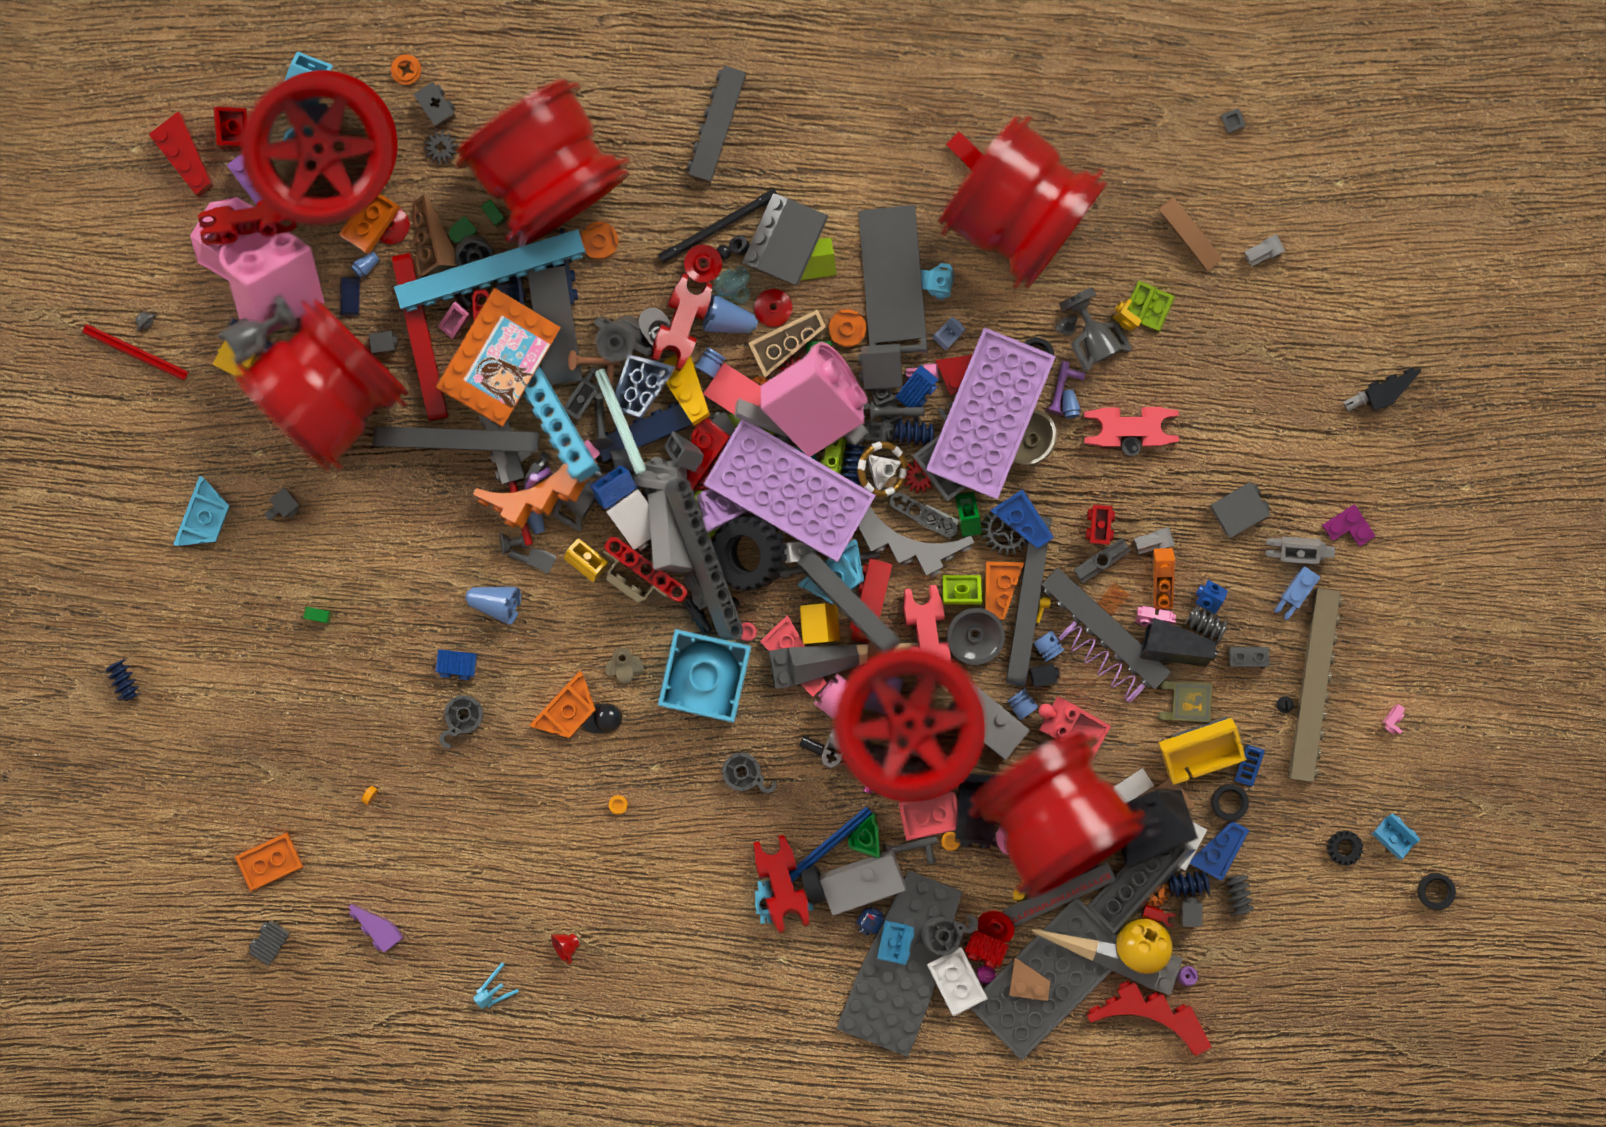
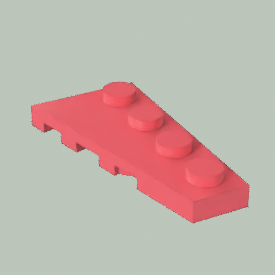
[760,615,827,697]

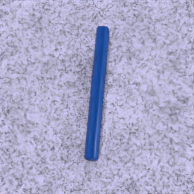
[789,807,872,882]

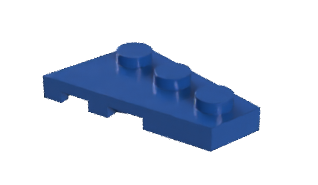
[1190,821,1249,881]

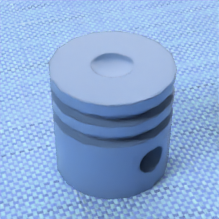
[695,347,726,378]
[1033,631,1064,662]
[1007,688,1038,720]

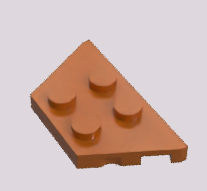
[530,671,596,738]

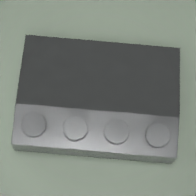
[742,193,829,286]

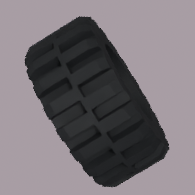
[712,516,787,591]

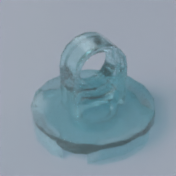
[713,266,750,303]

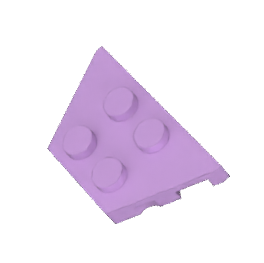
[697,489,750,532]

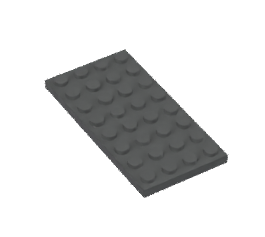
[970,898,1117,1060]

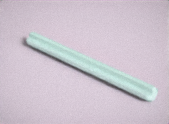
[595,369,646,474]

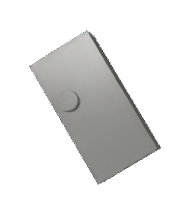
[648,490,694,574]
[945,684,1030,760]
[820,849,906,915]

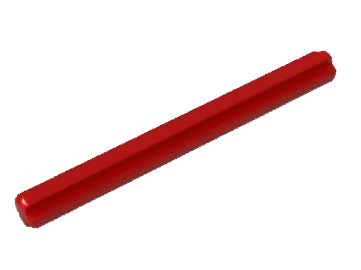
[82,324,189,381]

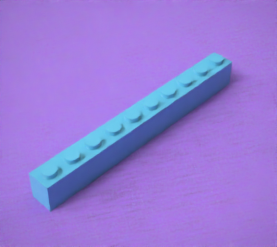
[394,229,586,312]

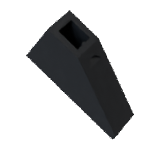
[1364,367,1421,412]

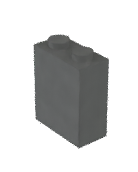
[1209,482,1271,539]

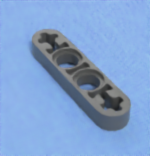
[890,492,957,538]

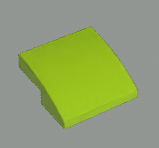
[1127,280,1176,332]

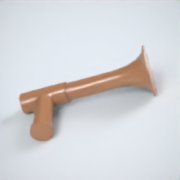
[568,350,621,383]

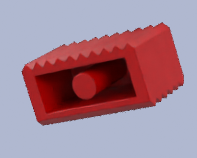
[965,930,1009,970]

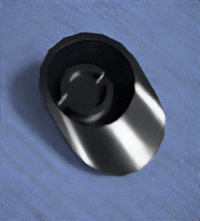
[582,703,622,733]

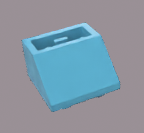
[285,51,333,106]

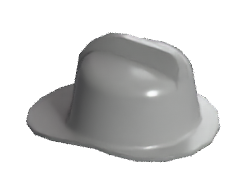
[638,308,671,346]

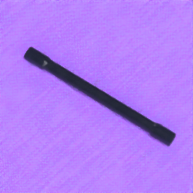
[658,188,778,264]

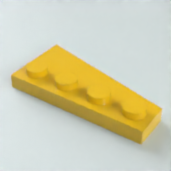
[662,354,710,426]

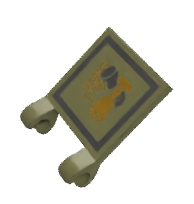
[1158,681,1212,722]

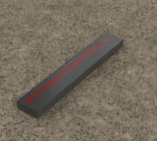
[1003,861,1116,927]

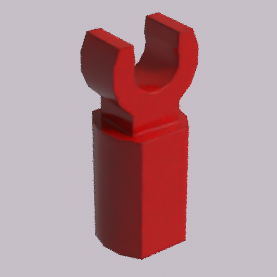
[1141,904,1177,927]

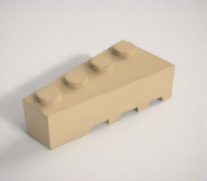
[748,309,826,377]

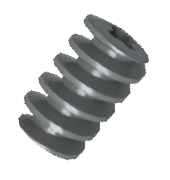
[1184,606,1227,644]
[1224,875,1254,916]

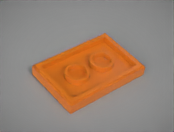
[338,193,401,255]
[235,832,304,892]

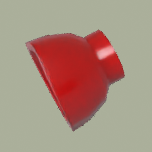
[551,933,580,965]

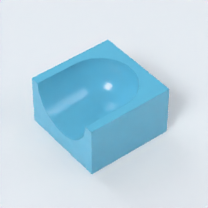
[658,629,751,722]

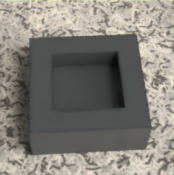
[1220,108,1246,134]

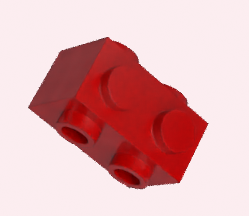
[1086,504,1115,545]

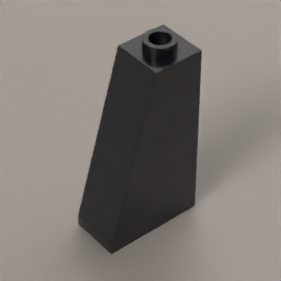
[1139,618,1217,667]

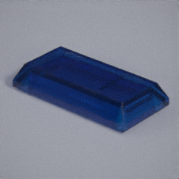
[340,277,360,316]

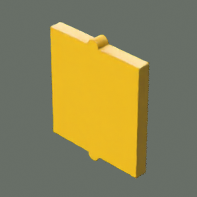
[212,341,256,376]

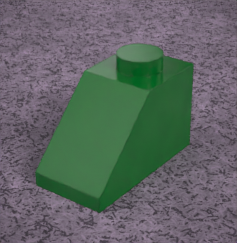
[955,492,982,537]

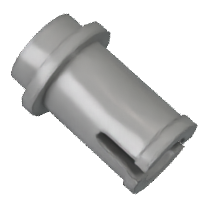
[1343,391,1369,412]

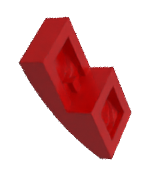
[945,131,983,171]

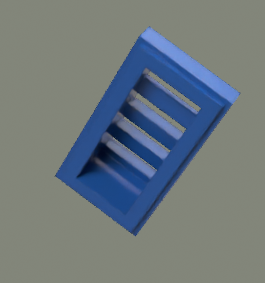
[1234,744,1265,786]

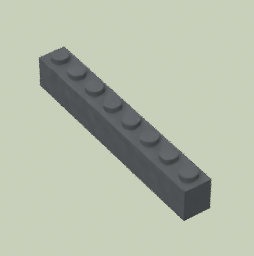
[1042,567,1171,689]

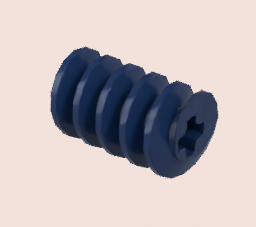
[894,419,934,446]
[840,444,867,485]
[105,659,142,702]
[1169,872,1210,898]

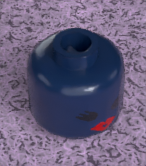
[856,906,885,936]

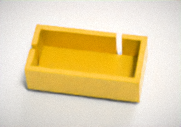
[1158,718,1246,785]

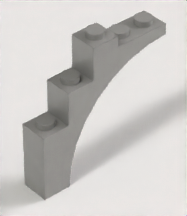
[858,506,974,577]

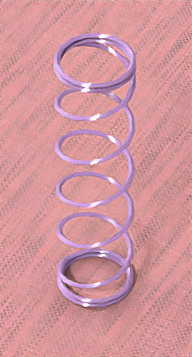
[1058,621,1145,703]

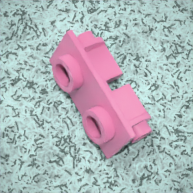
[1135,606,1176,627]

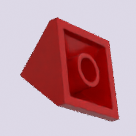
[213,107,248,149]

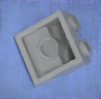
[634,457,687,490]

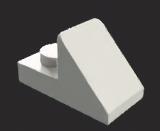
[784,542,817,563]

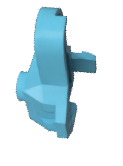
[921,263,955,300]

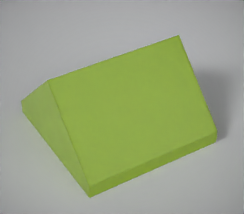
[800,237,837,281]
[942,575,982,605]

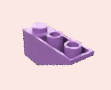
[349,904,404,953]

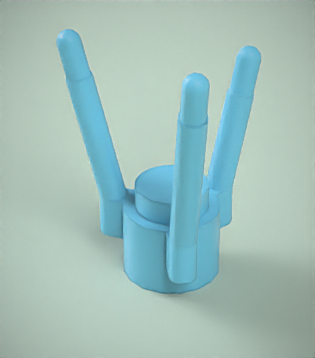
[473,963,519,1009]

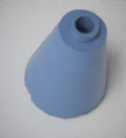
[703,294,758,334]
[466,587,521,625]

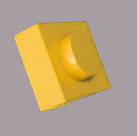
[1112,299,1142,331]

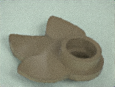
[605,647,644,685]

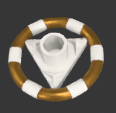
[857,441,908,497]

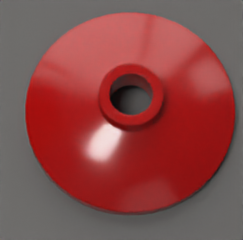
[379,209,410,244]
[684,244,722,283]
[754,289,792,327]
[977,910,1015,943]

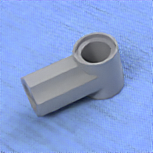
[1244,234,1285,267]
[844,424,869,446]
[1134,527,1175,554]

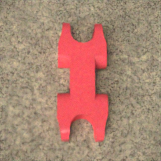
[1083,407,1179,447]
[903,585,951,683]

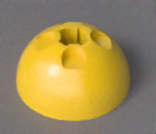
[1116,919,1173,973]

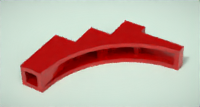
[1086,980,1212,1056]

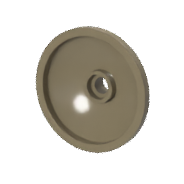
[1013,410,1058,466]

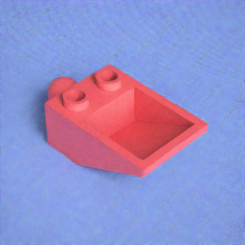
[1038,696,1111,756]

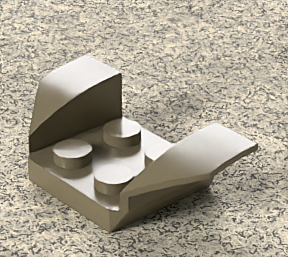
[603,550,667,603]

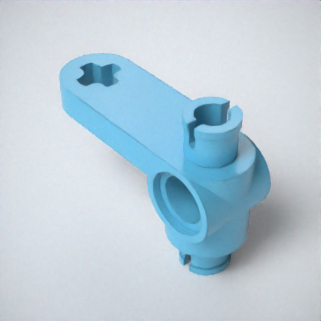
[754,880,814,924]

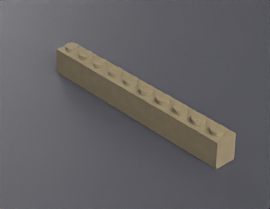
[1288,588,1343,782]

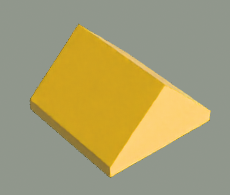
[799,603,840,644]

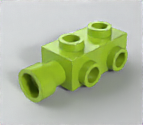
[820,436,847,474]

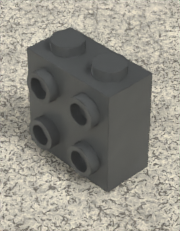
[858,344,902,389]

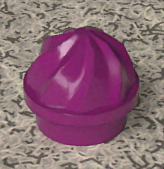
[977,965,996,984]

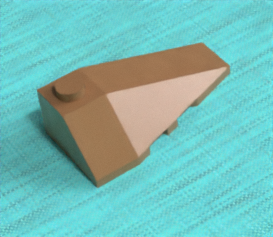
[413,194,458,279]

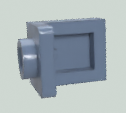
[932,317,966,351]

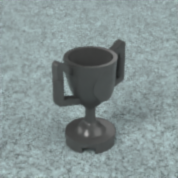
[1059,287,1132,372]
[217,294,301,365]
[594,315,653,362]
[523,451,606,531]

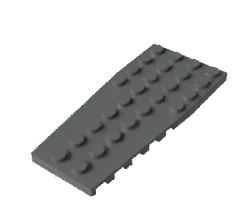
[836,871,962,1057]

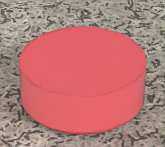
[740,622,757,642]

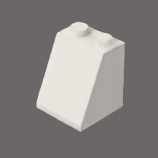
[606,490,651,551]

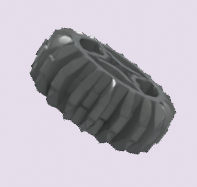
[981,508,1029,556]

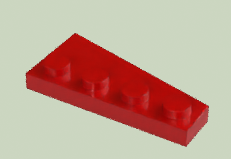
[935,355,973,396]
[687,418,731,492]

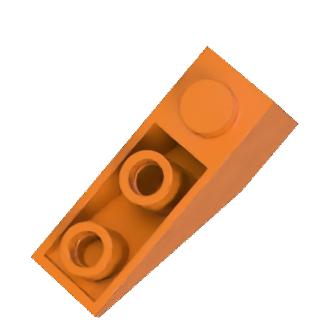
[1153,548,1175,609]

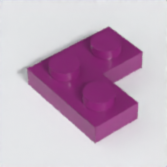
[1322,504,1375,547]

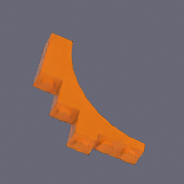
[473,456,597,529]

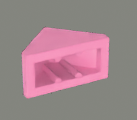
[438,302,472,339]

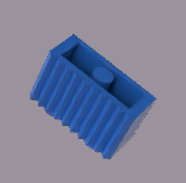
[895,365,939,407]
[590,466,637,509]
[435,649,478,680]

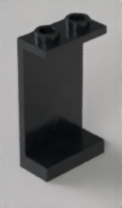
[955,774,997,849]

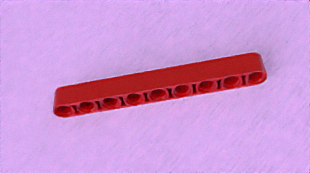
[392,252,448,422]

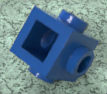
[1195,580,1228,614]

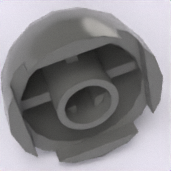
[455,235,493,267]

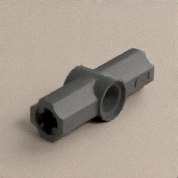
[1073,538,1131,583]

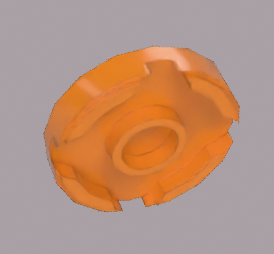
[581,221,619,260]
[828,309,866,348]

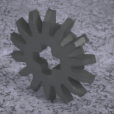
[424,130,458,165]

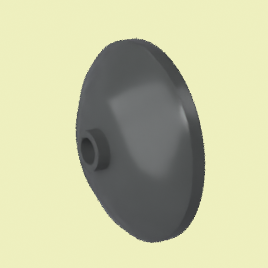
[947,608,1005,665]

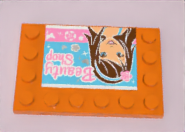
[435,288,561,427]

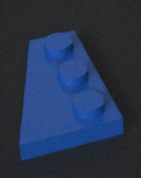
[990,489,1054,548]

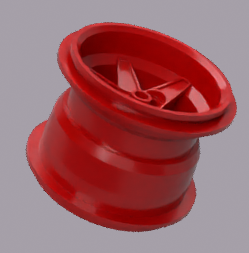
[241,70,398,225]
[455,79,630,247]
[938,115,1107,290]
[235,298,409,472]
[834,648,985,802]
[969,731,1146,899]

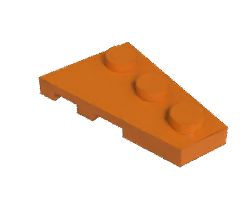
[985,561,1025,620]

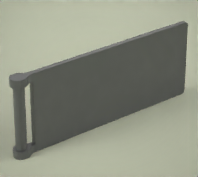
[859,205,928,354]

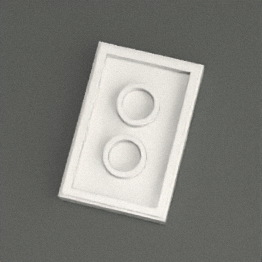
[927,947,987,1016]

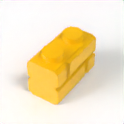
[564,538,608,583]

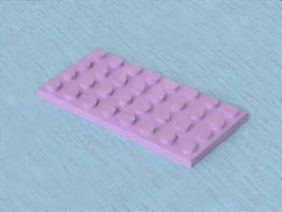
[926,327,1056,499]
[704,420,876,562]

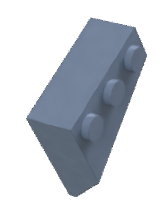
[615,354,676,418]

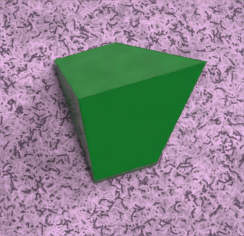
[848,812,880,858]

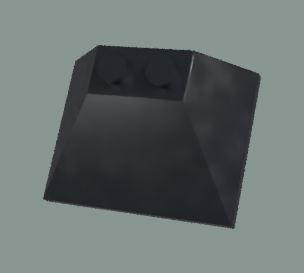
[1121,789,1198,869]

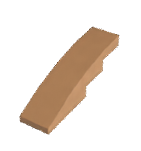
[1158,197,1222,271]

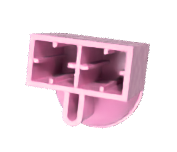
[219,232,325,336]
[761,342,867,457]

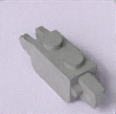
[1265,536,1335,564]

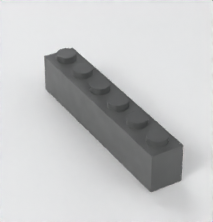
[686,65,746,184]

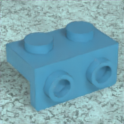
[1372,813,1420,860]
[877,920,914,965]

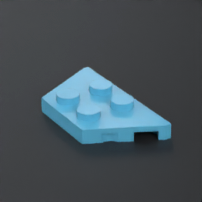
[173,476,230,546]
[798,539,864,604]

